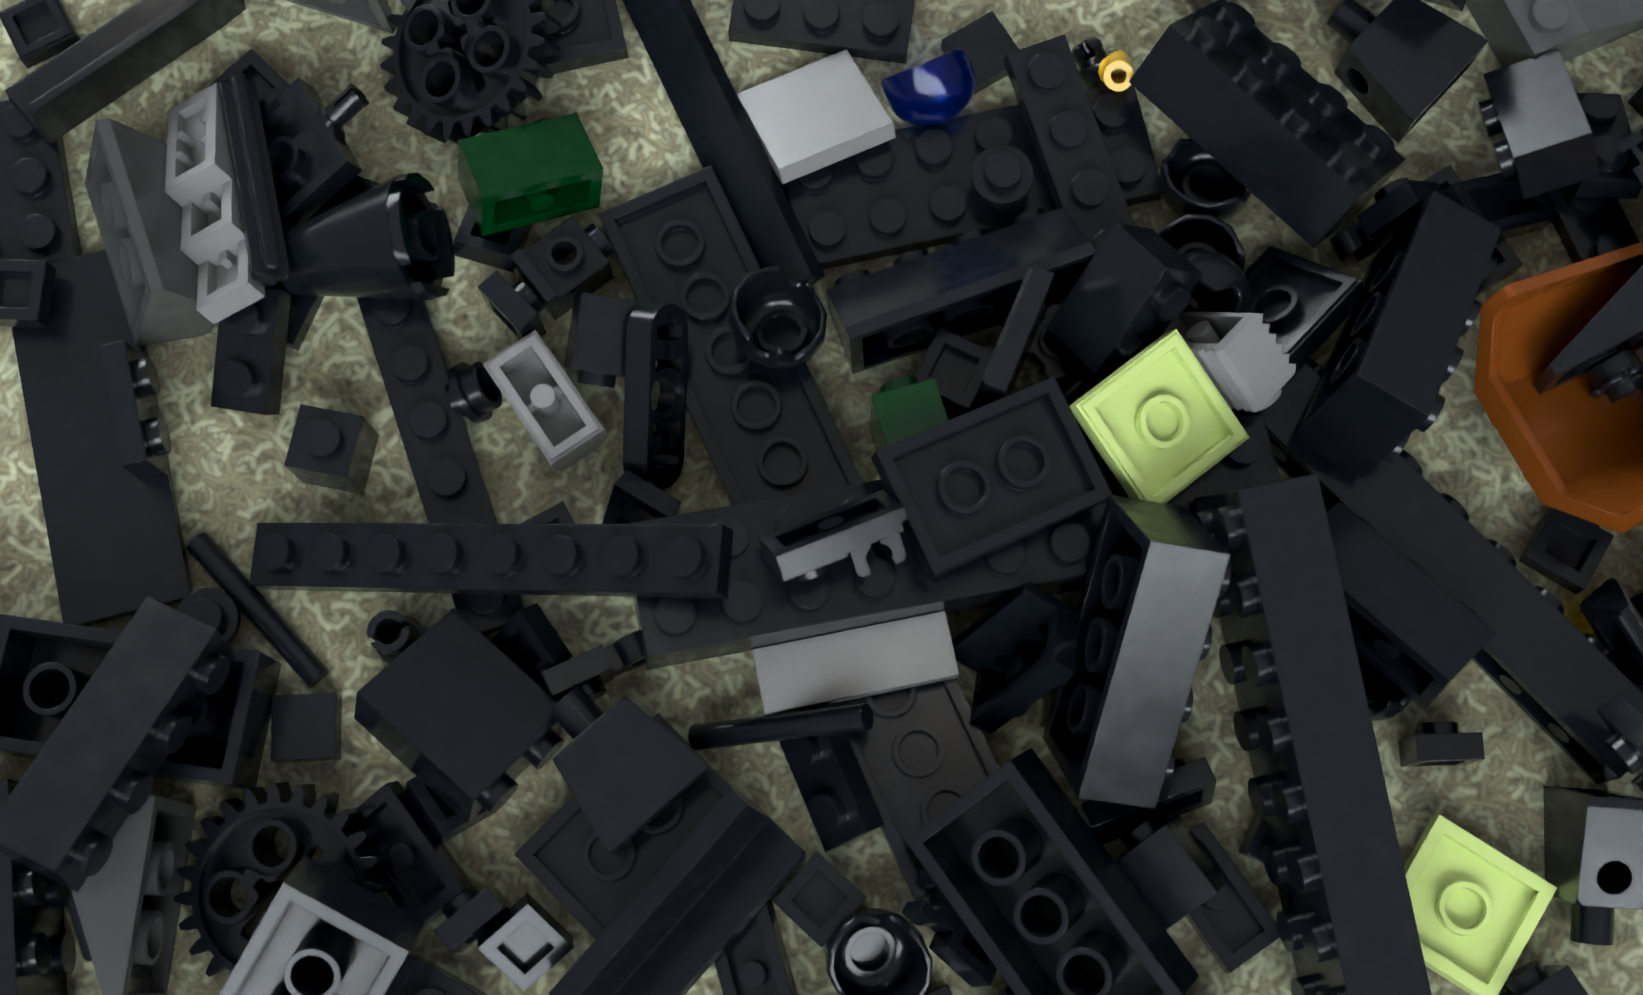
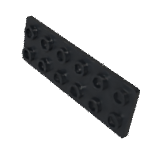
[12,249,193,626]

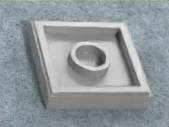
[737,49,896,184]

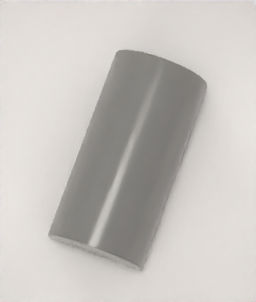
[483,330,607,470]

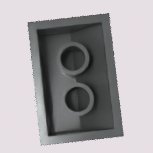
[85,118,214,347]

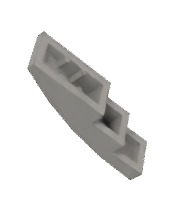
[165,82,265,324]

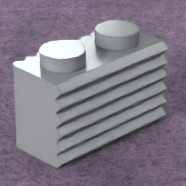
[1161,311,1296,413]

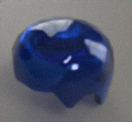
[881,49,977,126]

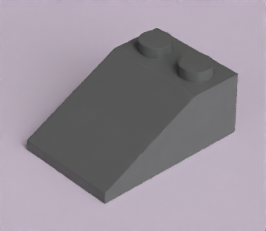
[1466,0,1643,68]
[71,795,197,995]

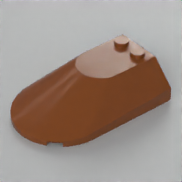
[1474,242,1643,533]

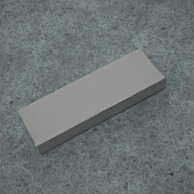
[752,611,959,716]

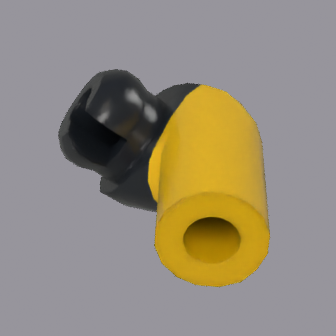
[1071,37,1134,92]

